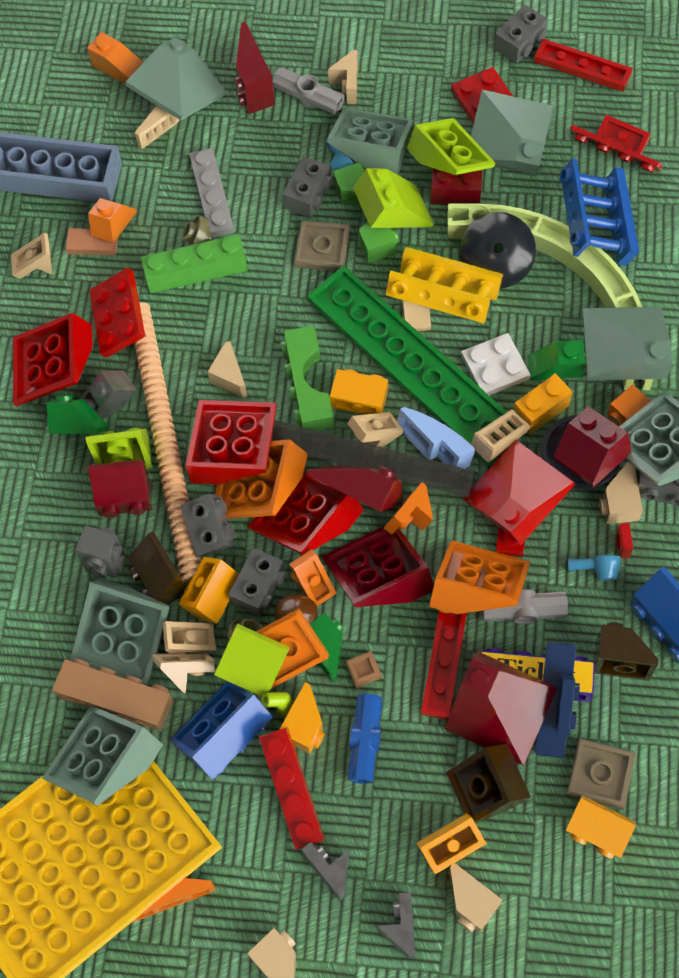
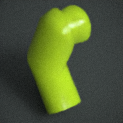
[261,692,294,716]

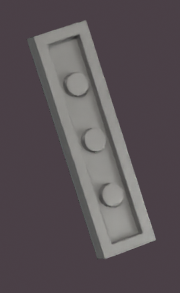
[189,148,234,238]

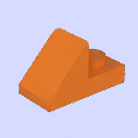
[384,482,433,535]
[289,549,336,607]

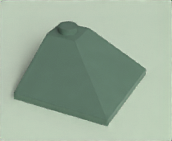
[125,38,226,120]
[471,90,553,176]
[327,107,414,175]
[582,307,672,380]
[619,391,679,486]
[70,578,170,686]
[42,705,163,806]

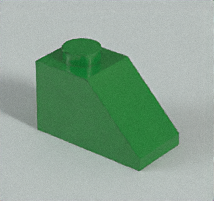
[528,340,586,381]
[46,394,109,434]
[310,613,344,683]

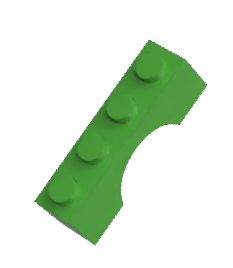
[332,162,399,263]
[281,326,334,434]

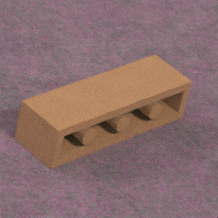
[52,659,174,732]

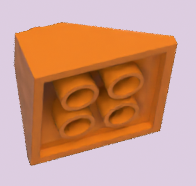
[215,439,308,519]
[429,540,530,614]

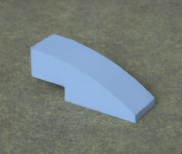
[397,407,475,474]

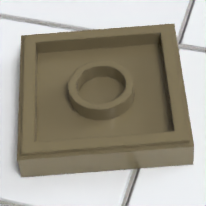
[294,220,351,271]
[566,738,636,810]

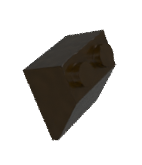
[128,531,185,605]
[594,622,658,681]
[446,744,531,824]

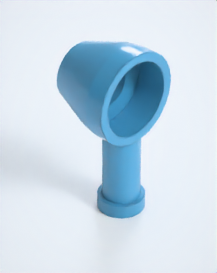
[325,138,354,171]
[568,555,621,581]

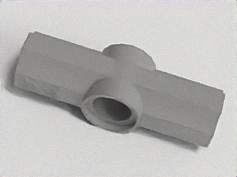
[272,67,344,115]
[482,589,568,624]

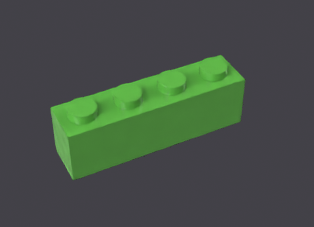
[141,234,248,293]

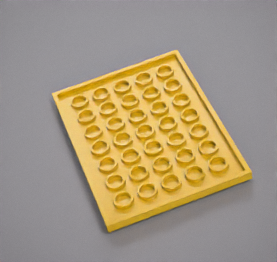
[0,761,222,978]

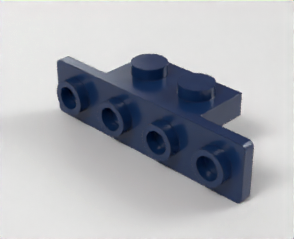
[535,641,580,758]

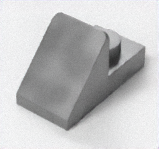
[302,842,349,901]
[377,893,415,959]

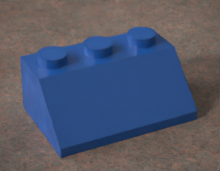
[630,566,679,663]
[169,681,273,780]

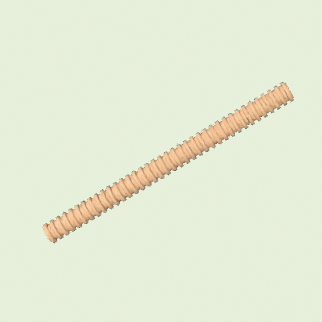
[134,302,202,586]

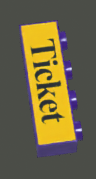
[481,648,595,702]

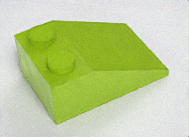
[407,118,495,175]
[353,168,434,228]
[86,428,153,469]

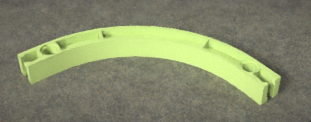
[447,204,653,390]

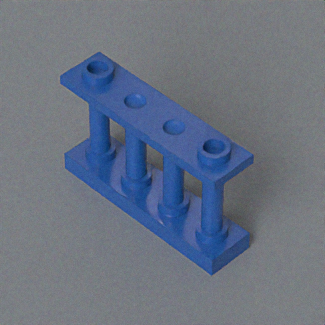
[560,158,639,266]

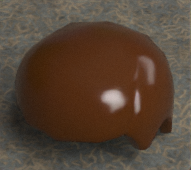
[275,594,318,624]

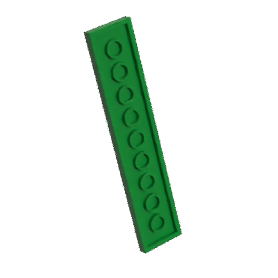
[307,265,524,467]

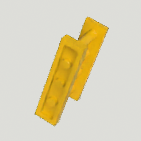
[386,247,503,324]

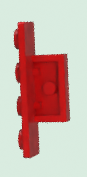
[570,114,662,173]

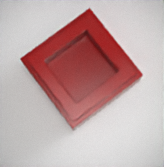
[615,523,633,559]

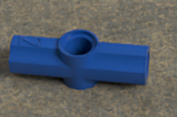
[348,693,382,784]

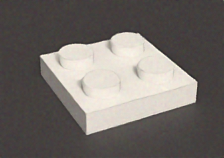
[461,333,530,395]

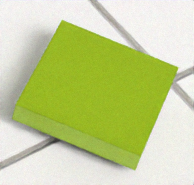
[214,624,290,697]

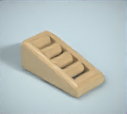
[135,105,179,149]
[471,409,531,462]

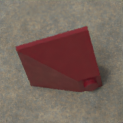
[307,465,403,512]
[322,526,434,608]
[445,651,558,766]

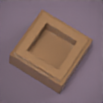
[345,651,382,689]

